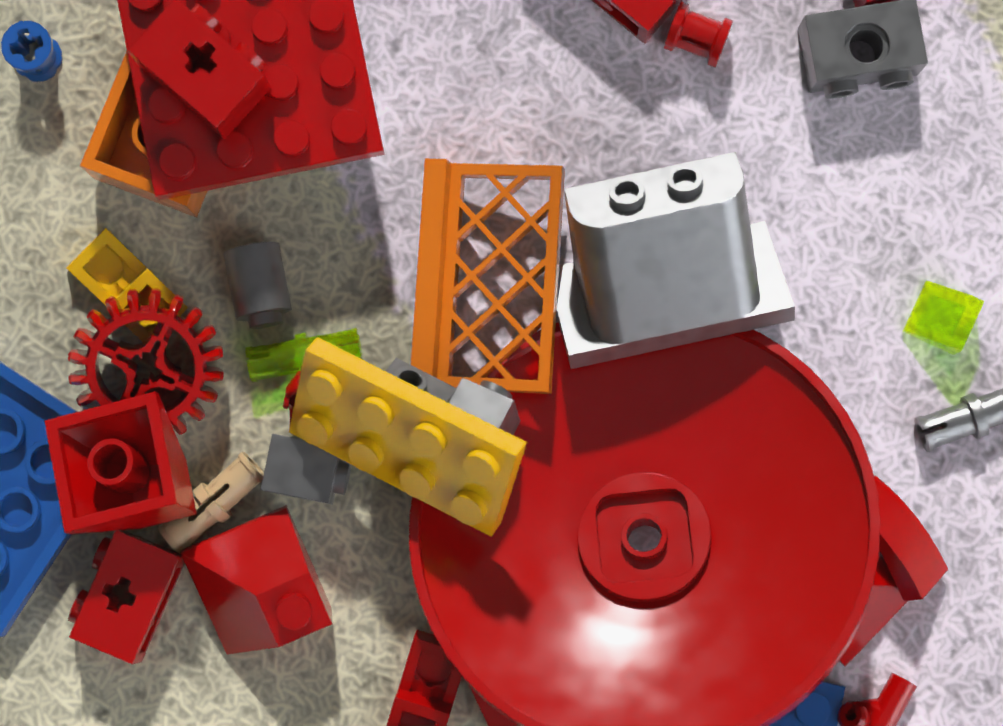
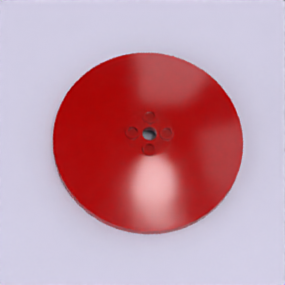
[409,322,881,726]

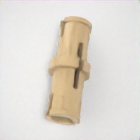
[158,451,264,554]

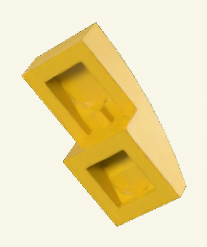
[66,228,188,342]

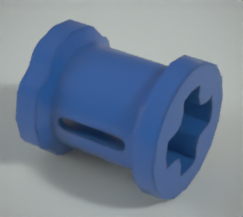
[1,21,63,82]

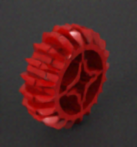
[68,288,224,435]

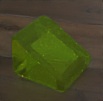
[903,280,984,355]

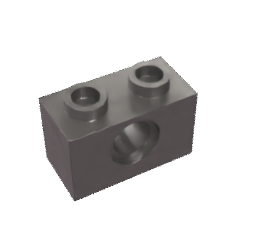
[797,0,928,99]

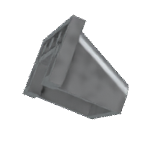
[556,152,795,369]

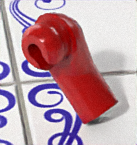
[837,673,917,726]

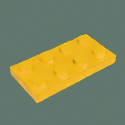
[289,337,527,536]

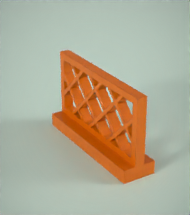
[411,158,565,394]

